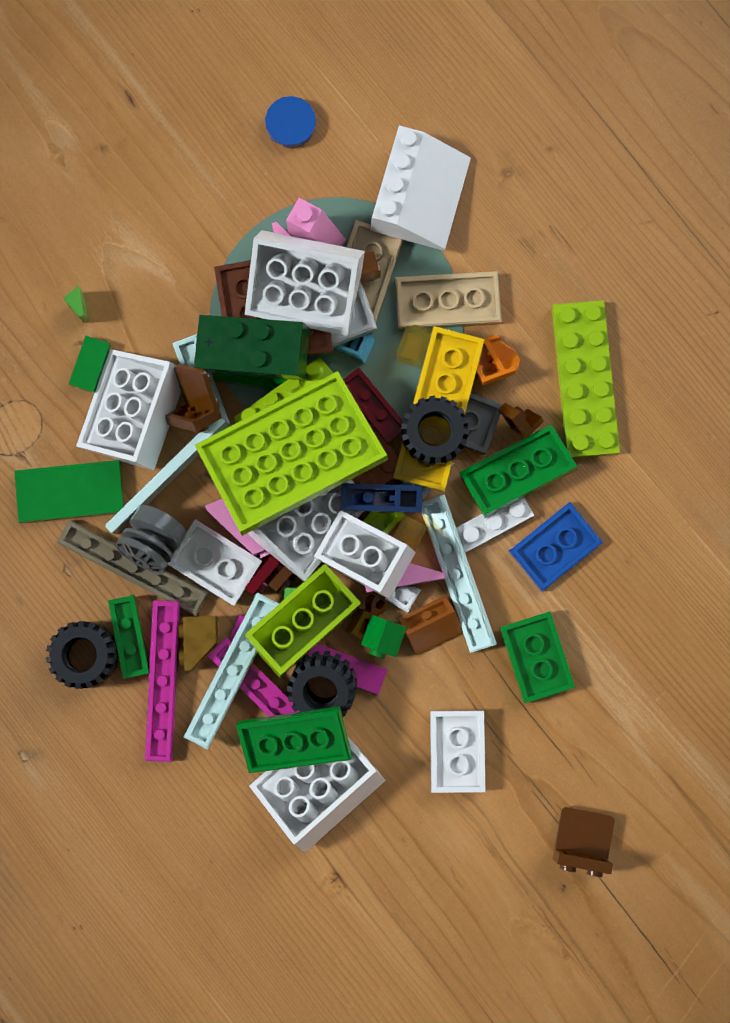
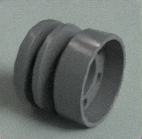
[115,505,187,574]

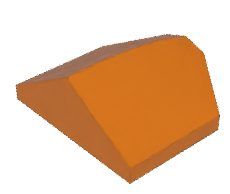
[475,335,521,386]

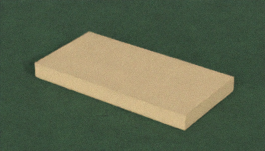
[347,220,403,333]
[395,271,502,330]

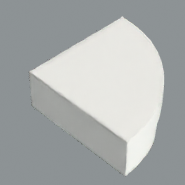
[385,586,421,613]

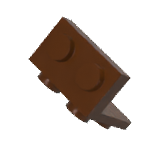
[165,364,222,433]
[553,807,615,877]

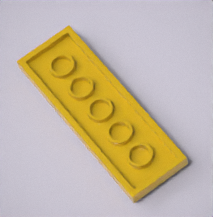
[393,326,485,492]

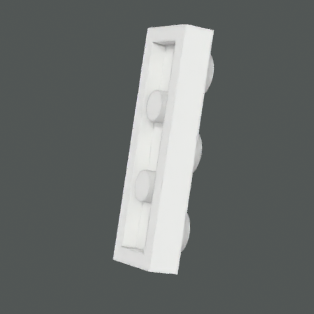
[456,498,534,553]

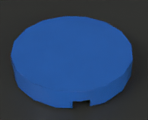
[265,96,316,148]

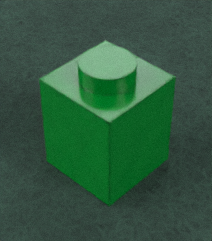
[361,615,407,659]

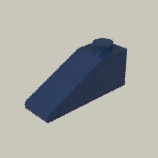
[341,483,422,514]

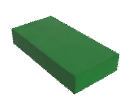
[69,335,111,394]

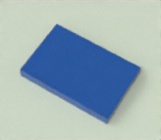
[509,502,603,592]

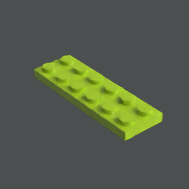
[551,300,620,458]

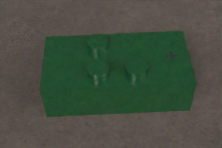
[194,315,310,380]

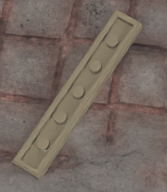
[57,520,209,616]

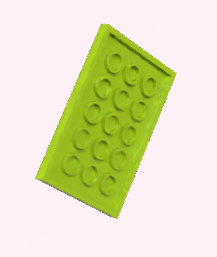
[195,371,388,536]

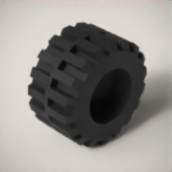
[401,395,469,466]
[46,621,119,689]
[287,651,358,717]

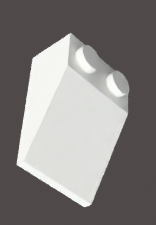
[314,510,416,599]

